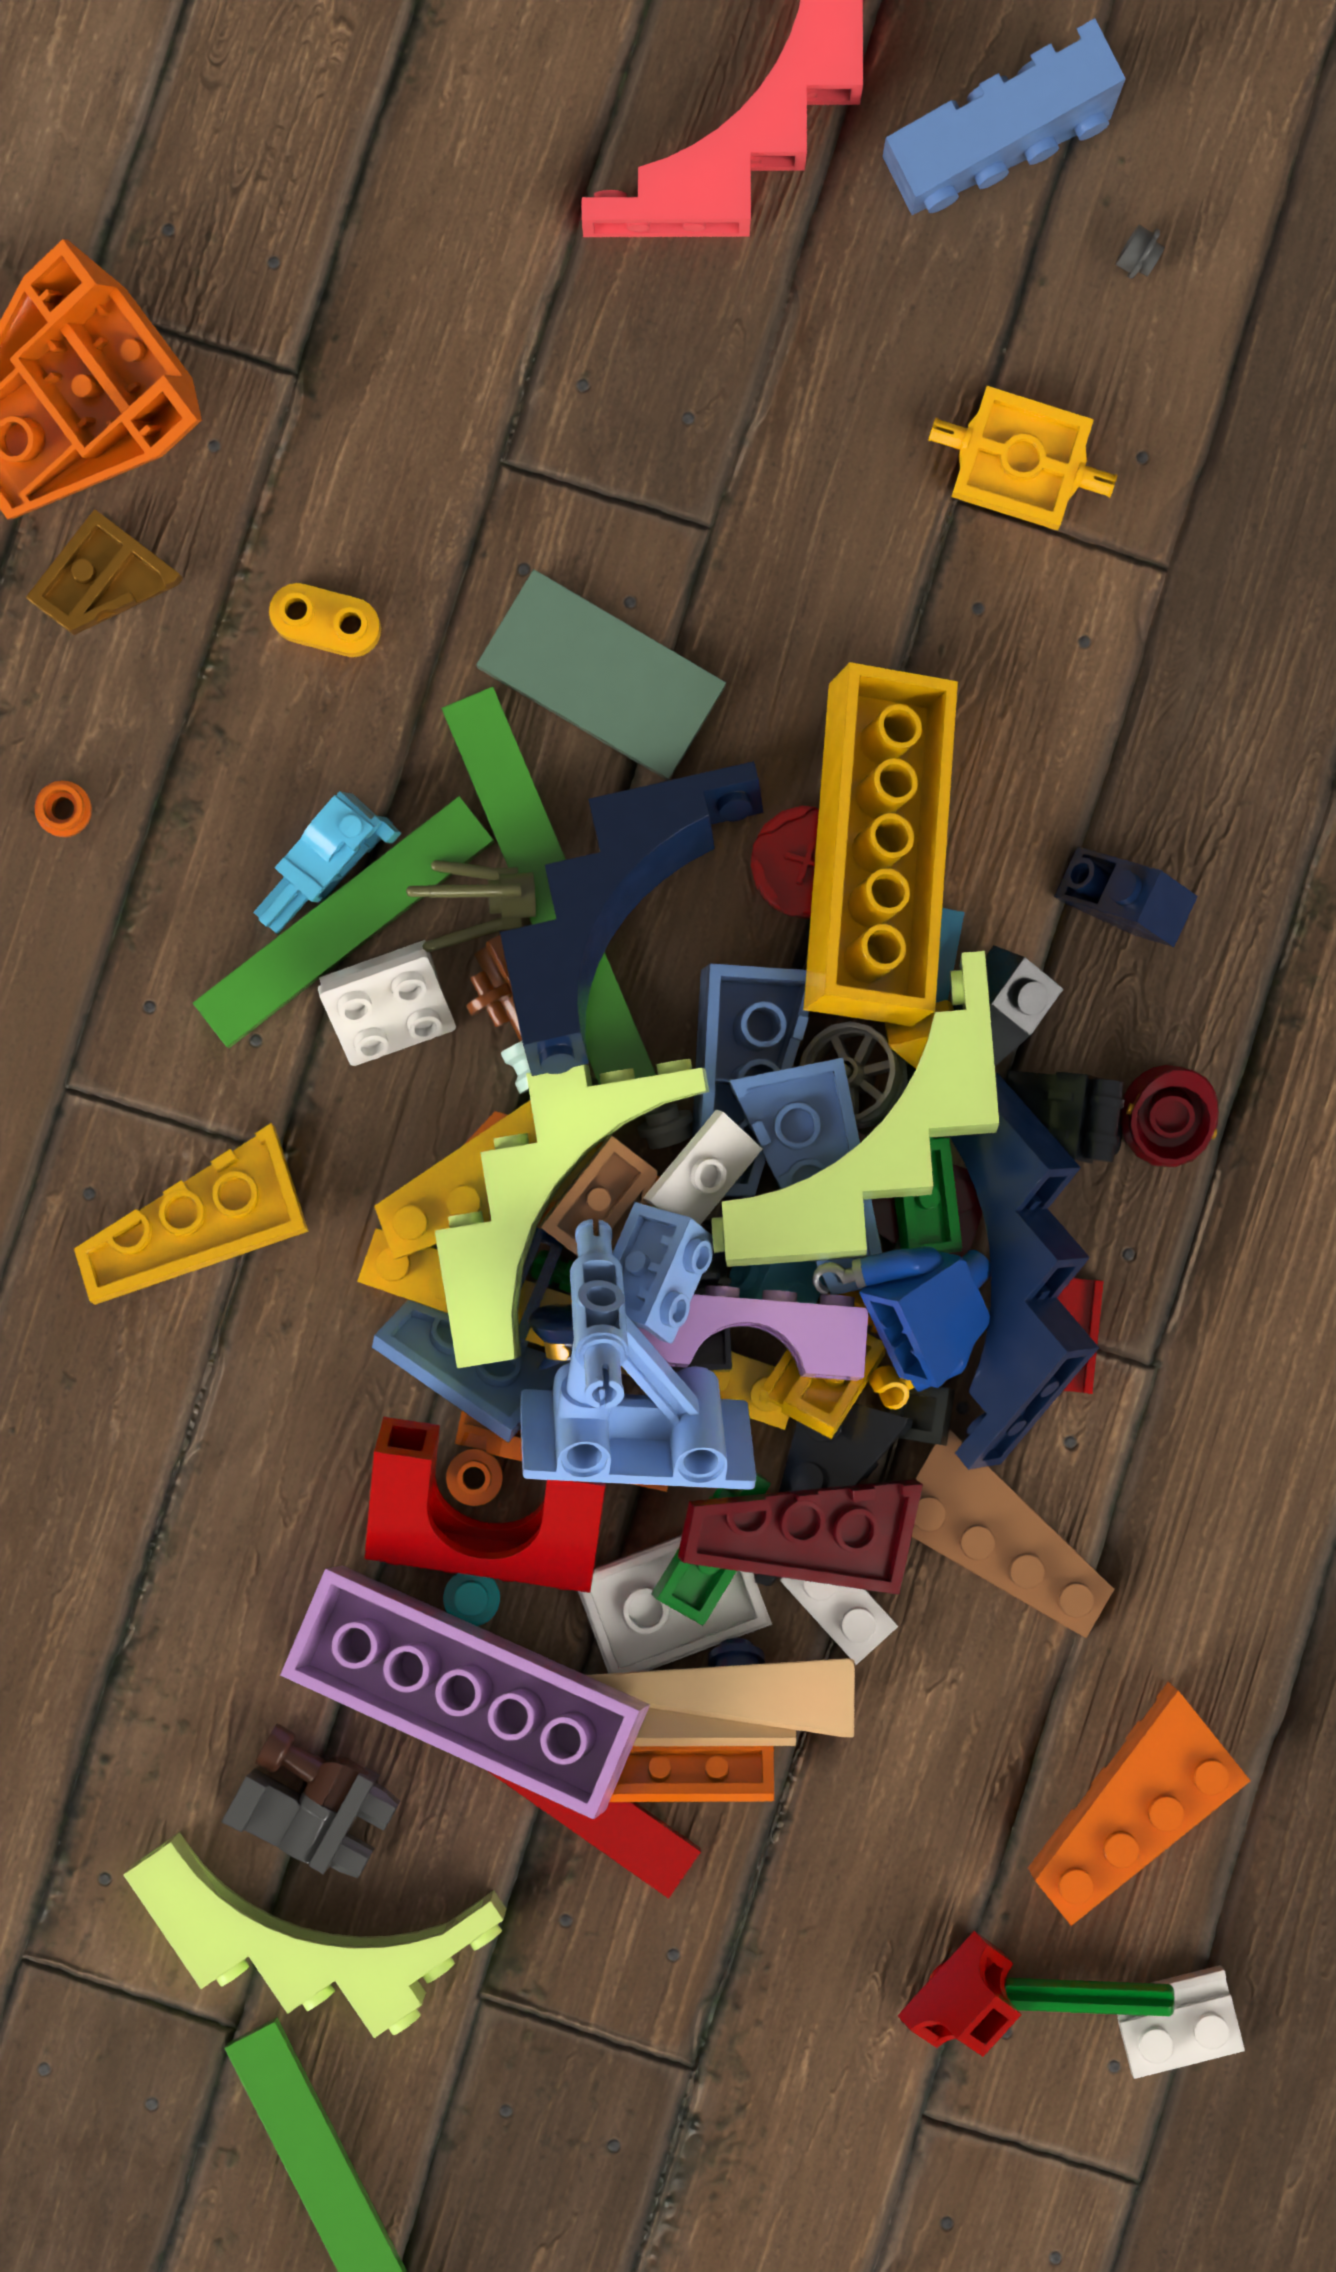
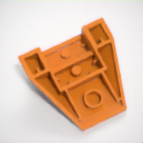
[0,239,202,519]

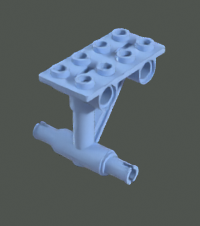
[520,1219,756,1490]

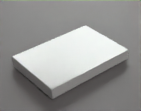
[578,1535,772,1673]

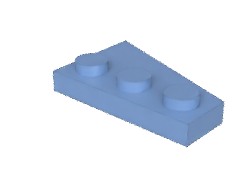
[372,1300,571,1443]

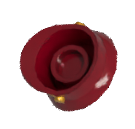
[1120,1065,1219,1168]

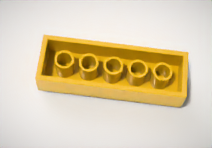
[803,662,958,1027]

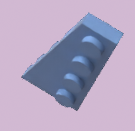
[728,1058,882,1295]

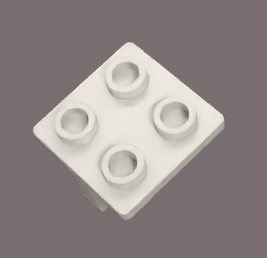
[318,940,456,1066]

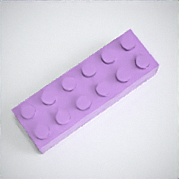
[280,1565,650,1819]

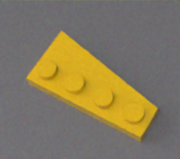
[74,1123,309,1305]

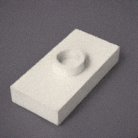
[643,1110,763,1225]

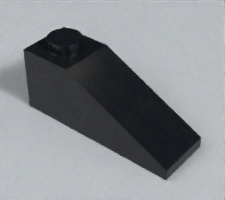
[906,945,1063,1087]

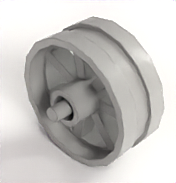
[799,1021,908,1129]

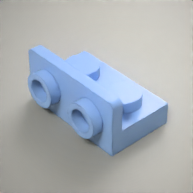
[612,1202,713,1343]

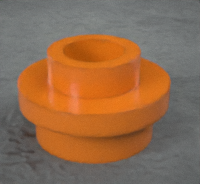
[35,781,92,837]
[446,1449,503,1506]

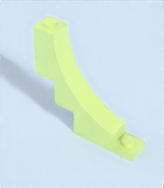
[712,951,999,1267]

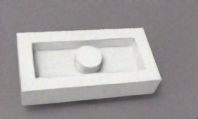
[779,1577,898,1665]

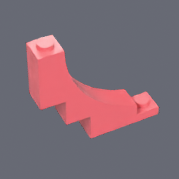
[582,0,863,237]

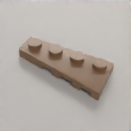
[912,1429,1114,1638]

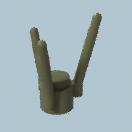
[406,860,536,952]

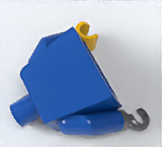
[812,1246,991,1410]

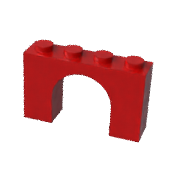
[364,1417,606,1593]

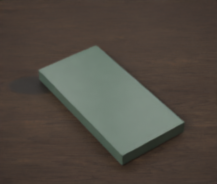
[476,569,726,781]

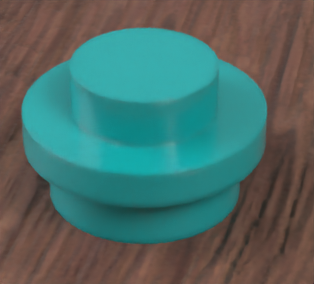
[443,1573,500,1626]

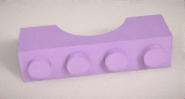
[637,1286,868,1381]

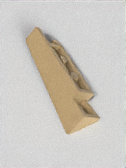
[586,1658,855,1746]

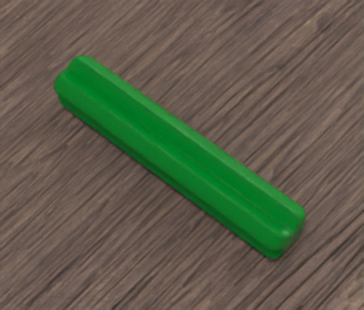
[1005,1978,1175,2017]

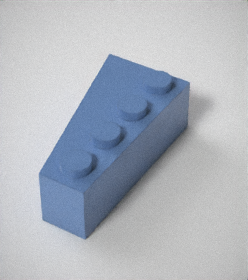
[882,18,1126,215]
[692,964,809,1198]

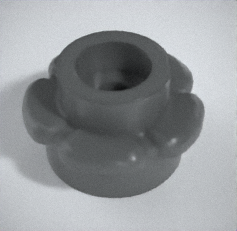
[1115,225,1165,279]

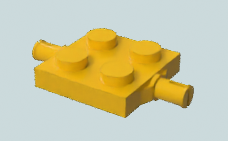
[928,386,1118,531]

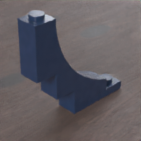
[500,761,764,1076]
[949,1073,1099,1470]

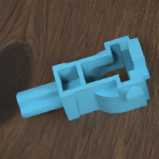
[253,791,401,934]

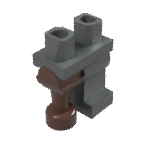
[221,1723,401,1878]

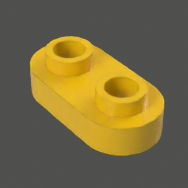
[269,583,381,657]

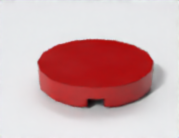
[750,805,819,919]

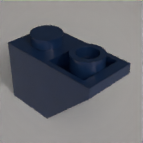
[1054,847,1198,947]

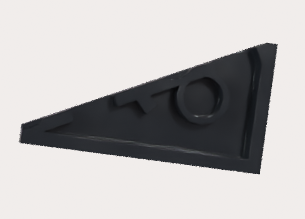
[755,1403,913,1586]

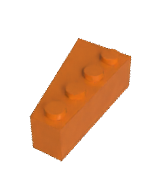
[1028,1682,1251,1926]

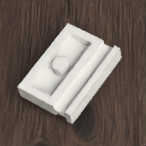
[1117,1965,1245,2079]

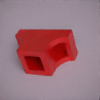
[897,1930,1022,2057]

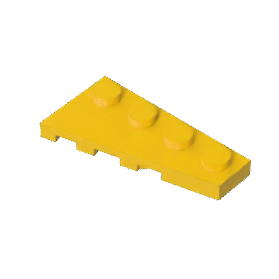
[374,1100,597,1260]

